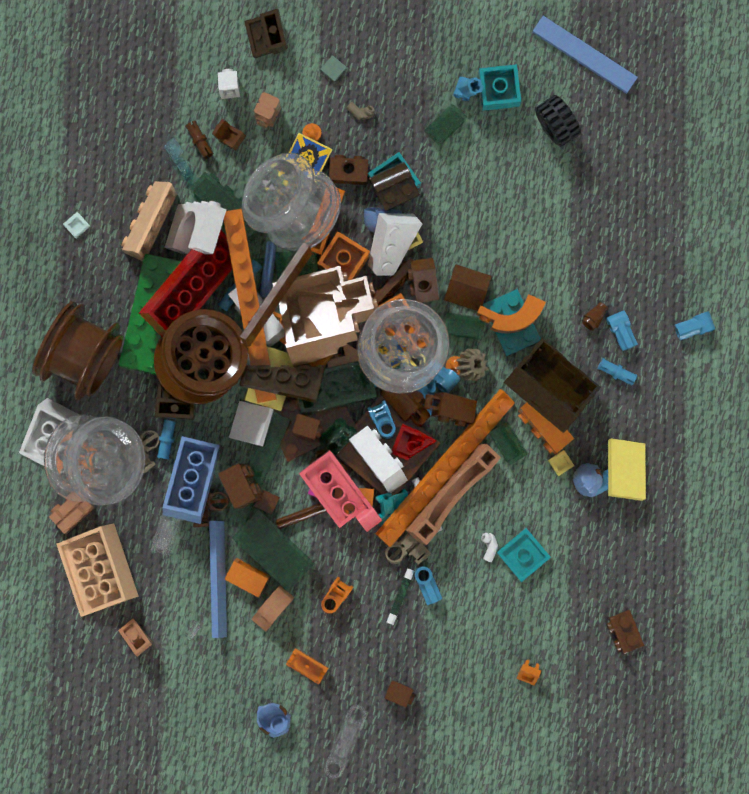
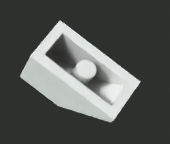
[218,69,240,99]

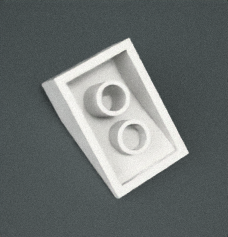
[19,398,81,470]

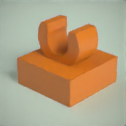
[516,660,541,686]

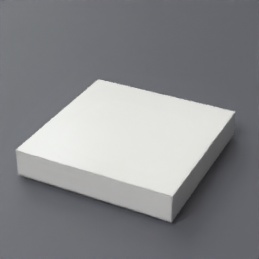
[229,401,274,446]

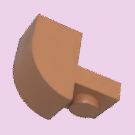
[251,585,294,632]

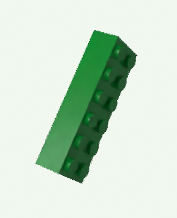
[119,254,181,375]

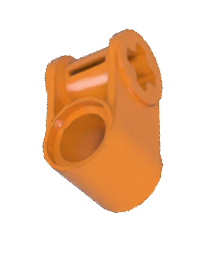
[321,577,354,614]

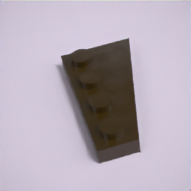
[240,365,325,403]

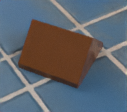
[444,264,492,311]

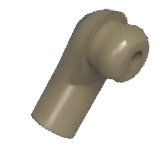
[346,102,375,120]

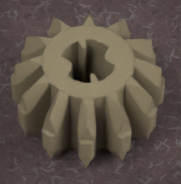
[456,348,488,381]

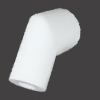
[481,533,498,562]

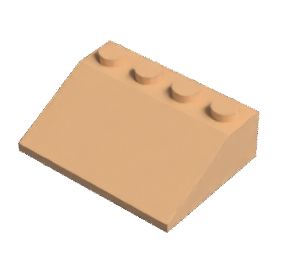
[121,181,177,261]
[57,523,139,617]

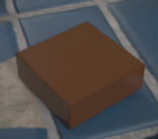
[254,489,280,515]

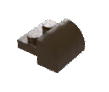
[244,9,288,58]
[369,162,420,212]
[155,381,196,420]

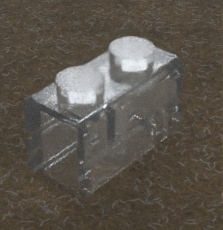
[151,513,182,556]

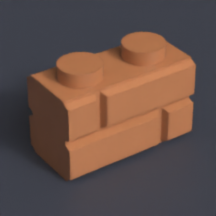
[254,92,281,128]
[49,490,95,534]

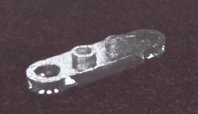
[324,705,367,779]

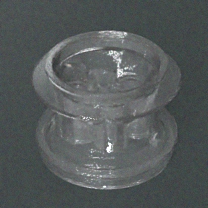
[242,153,341,252]
[357,299,449,393]
[44,415,145,505]

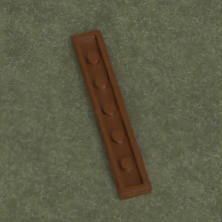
[240,243,313,347]

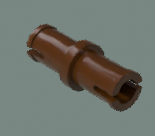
[185,121,214,159]

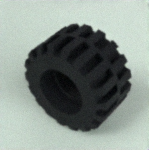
[535,95,581,147]

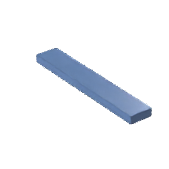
[532,16,638,94]
[209,521,227,638]

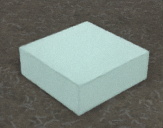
[63,212,90,239]

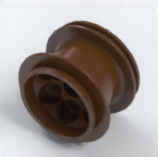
[32,301,124,400]
[154,309,248,404]

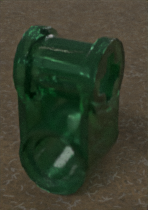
[319,418,357,455]

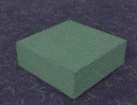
[320,55,347,83]

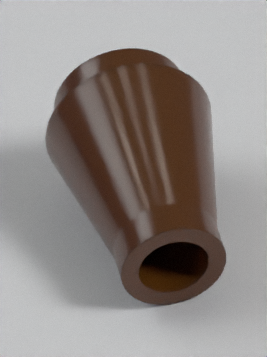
[582,302,608,331]

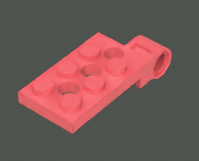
[299,450,382,532]

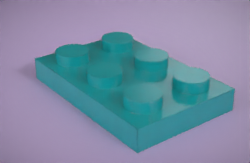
[483,289,541,357]

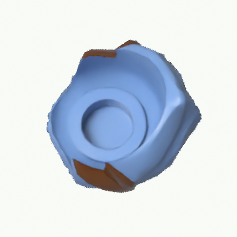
[573,463,603,497]
[257,703,291,738]

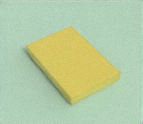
[244,347,293,411]
[608,438,646,501]

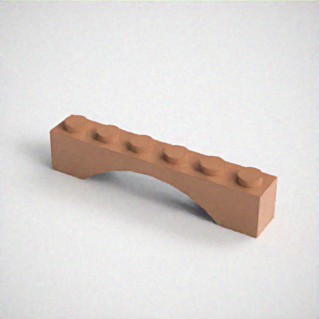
[406,444,501,545]

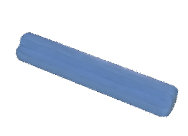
[260,241,277,298]

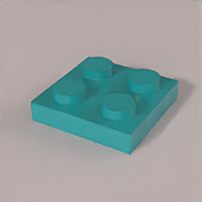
[496,528,551,582]

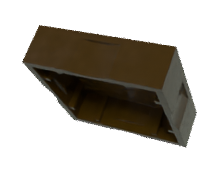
[503,338,601,433]

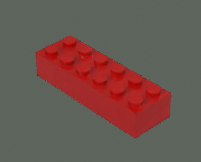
[139,230,233,337]

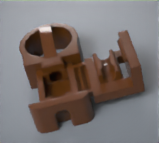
[193,492,229,528]

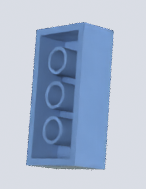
[162,436,220,524]

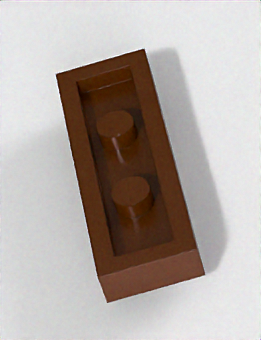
[373,258,413,306]

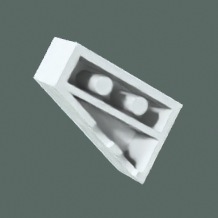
[349,426,408,493]

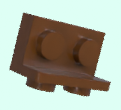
[606,609,644,654]

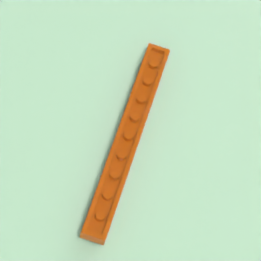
[224,209,277,403]
[375,389,515,547]

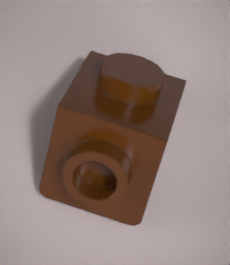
[212,119,246,151]

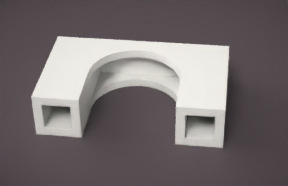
[165,201,227,254]

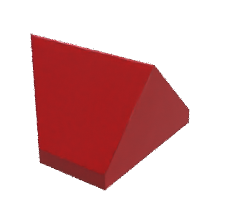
[391,424,437,461]

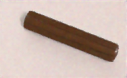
[276,503,327,529]

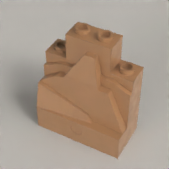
[273,266,379,367]

